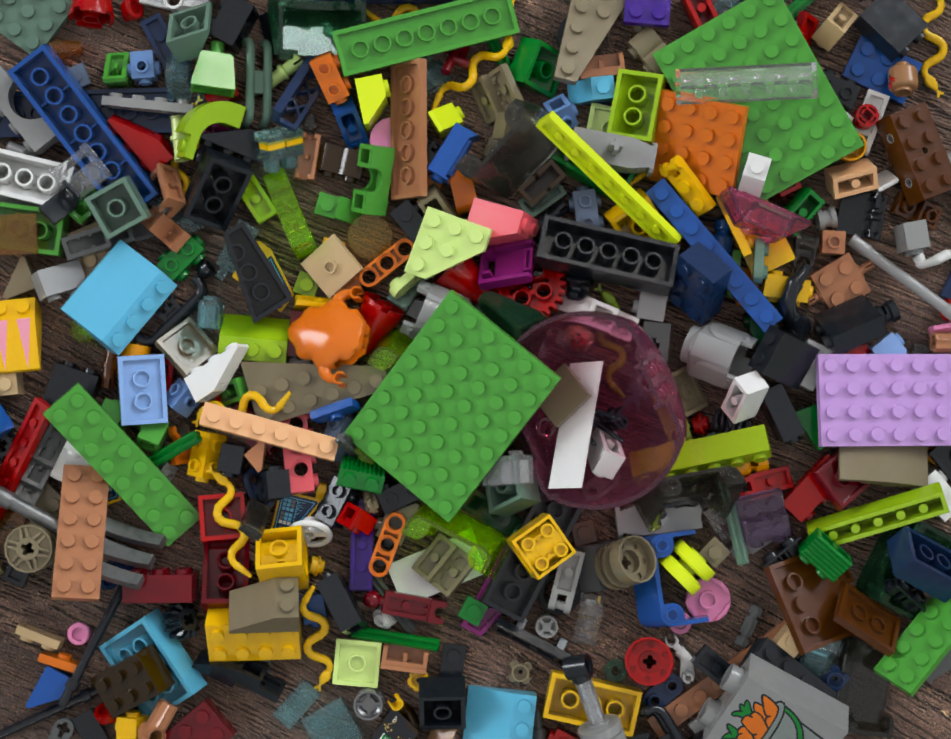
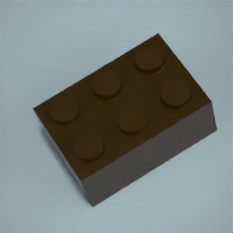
[90,643,175,718]

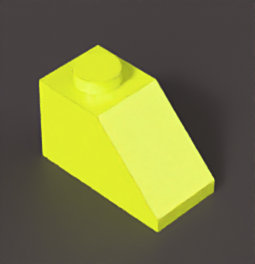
[428,102,465,139]

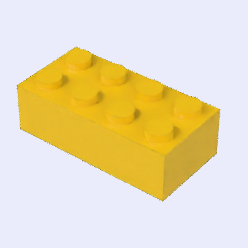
[205,608,303,662]
[542,669,643,737]

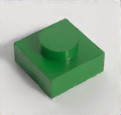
[457,595,489,627]

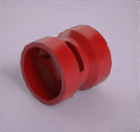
[852,104,879,130]

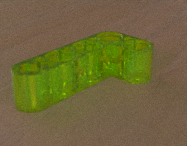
[262,167,318,260]

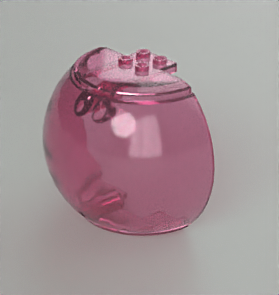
[516,311,687,510]

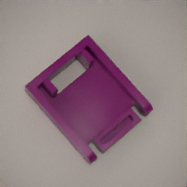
[478,239,535,290]

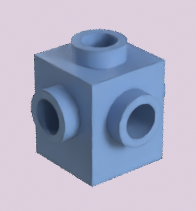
[127,50,161,86]
[543,93,579,129]
[166,377,200,418]

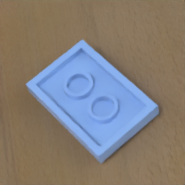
[117,354,168,426]

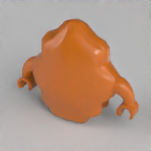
[288,286,370,388]

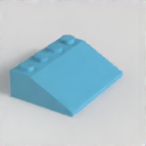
[60,239,178,355]
[99,608,207,719]
[463,684,537,739]

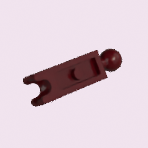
[363,589,447,625]

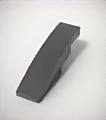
[61,223,156,261]
[15,423,67,506]

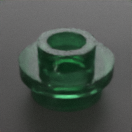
[604,659,627,682]

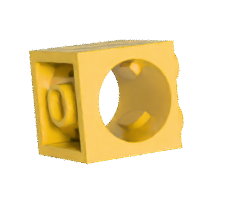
[505,513,577,580]
[255,526,309,590]

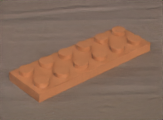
[390,58,428,201]
[51,464,109,602]

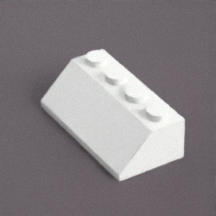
[0,148,80,205]

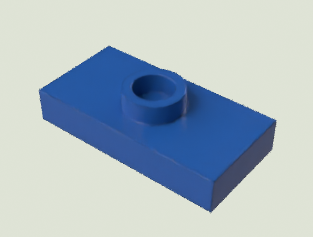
[309,397,361,424]

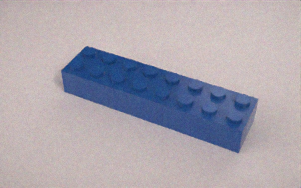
[7,44,161,204]

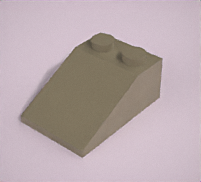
[229,577,299,634]

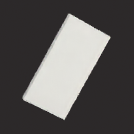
[389,530,487,597]

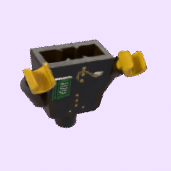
[369,693,420,739]

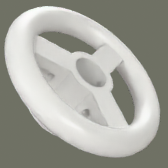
[289,516,333,548]

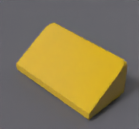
[293,294,332,311]

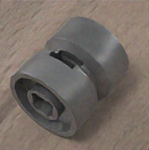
[353,687,385,721]

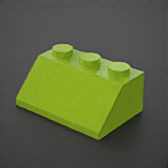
[607,68,667,145]
[218,314,290,363]

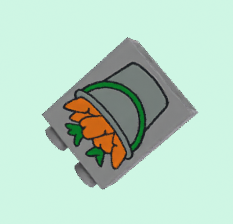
[697,653,849,739]

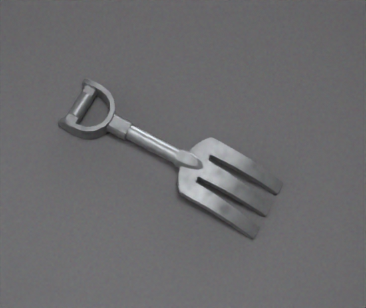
[0,486,167,590]

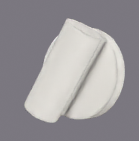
[373,606,397,629]

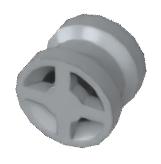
[814,206,838,232]
[535,614,558,638]

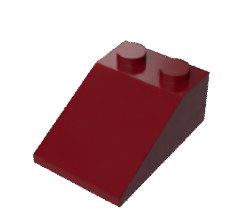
[201,539,250,613]

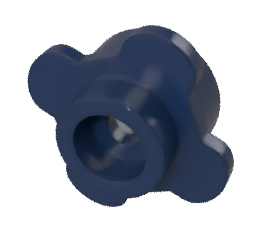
[821,665,850,691]

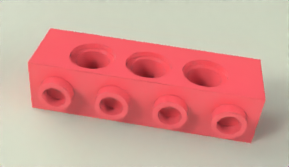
[281,413,319,495]

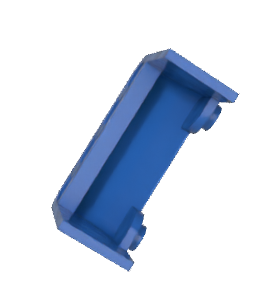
[633,529,709,628]

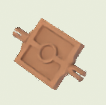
[806,252,875,309]

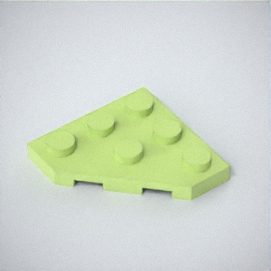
[404,206,493,280]

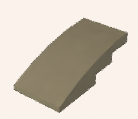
[838,446,928,488]

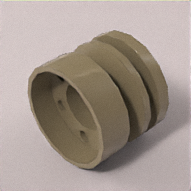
[4,522,57,573]
[595,535,657,591]

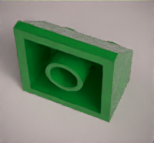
[510,37,559,99]

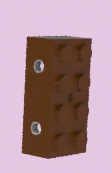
[875,102,951,206]

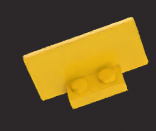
[716,196,795,275]

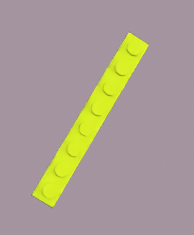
[535,110,682,244]

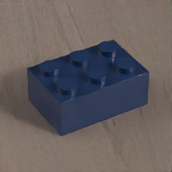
[669,242,732,326]
[887,526,951,603]

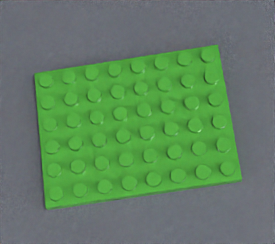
[652,0,864,214]
[345,290,562,523]

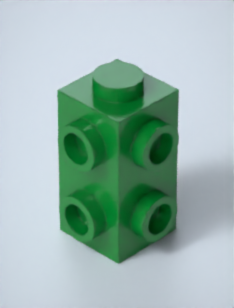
[156,233,207,283]

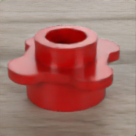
[692,412,710,435]

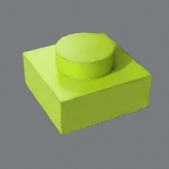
[292,270,319,296]

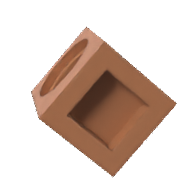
[817,230,846,256]

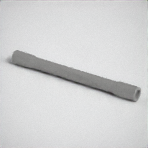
[847,234,951,321]

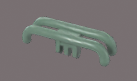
[241,37,272,129]

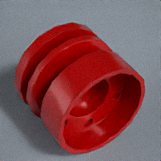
[625,637,674,687]

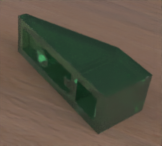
[462,488,521,537]

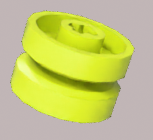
[658,538,716,596]

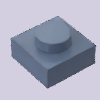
[68,63,92,88]

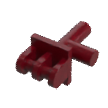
[441,46,471,75]

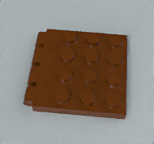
[763,555,858,656]

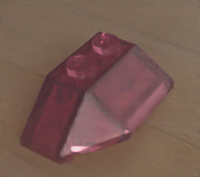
[720,186,812,243]

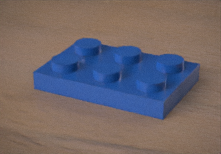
[841,35,922,106]

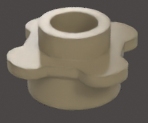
[508,660,532,684]

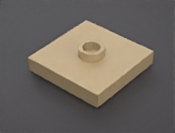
[301,234,364,299]

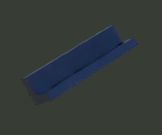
[271,41,325,133]

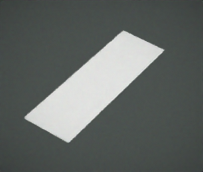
[548,361,603,489]

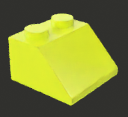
[354,74,391,131]

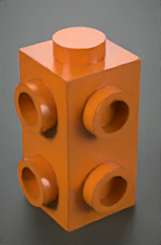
[309,50,353,105]

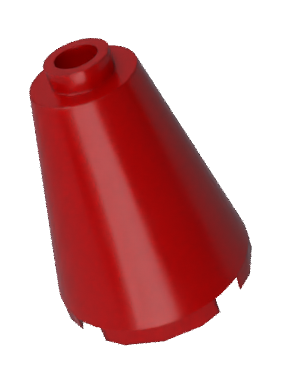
[68,0,114,29]
[433,258,495,307]
[359,291,404,356]

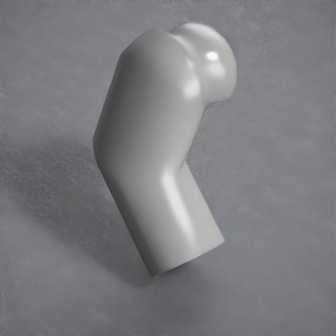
[6,141,39,157]

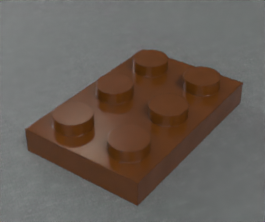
[833,583,901,657]

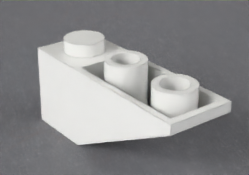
[184,342,249,403]

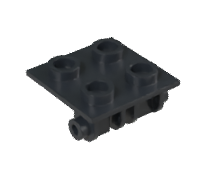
[835,192,888,240]
[760,536,801,567]
[884,577,926,612]

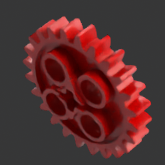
[493,252,567,324]

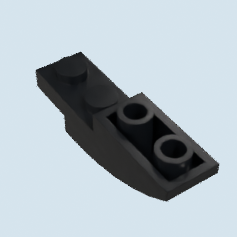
[192,650,286,703]

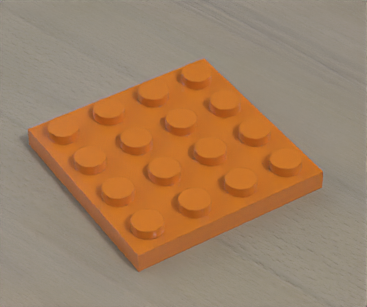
[647,89,749,199]

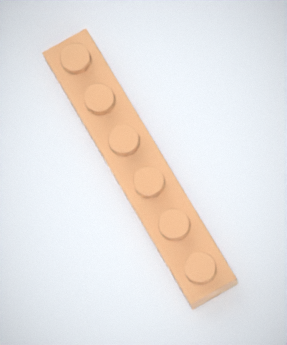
[199,402,338,462]

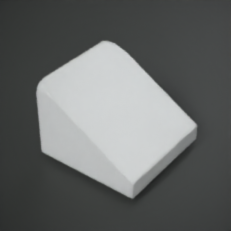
[872,170,899,193]

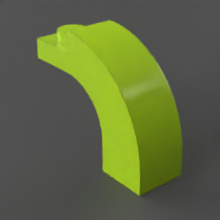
[175,101,246,160]

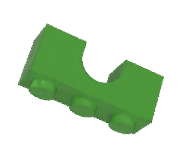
[351,143,395,216]
[101,398,169,453]

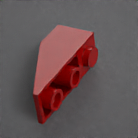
[107,114,174,172]

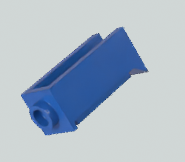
[428,122,479,185]

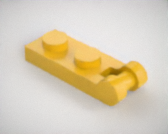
[659,155,716,217]

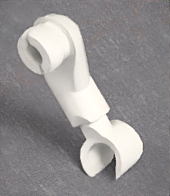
[912,249,951,269]
[665,634,695,684]

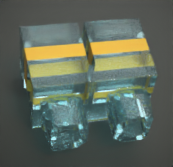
[254,126,303,173]

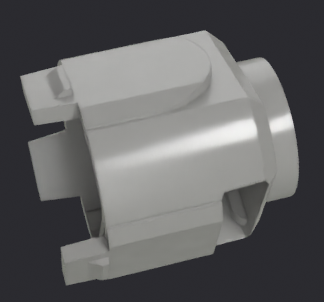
[399,280,472,340]
[680,321,758,390]

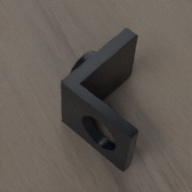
[38,179,81,225]

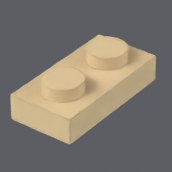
[15,622,65,651]

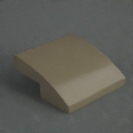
[470,63,526,125]
[540,363,592,427]
[412,533,478,598]

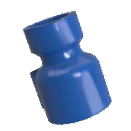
[713,220,733,255]

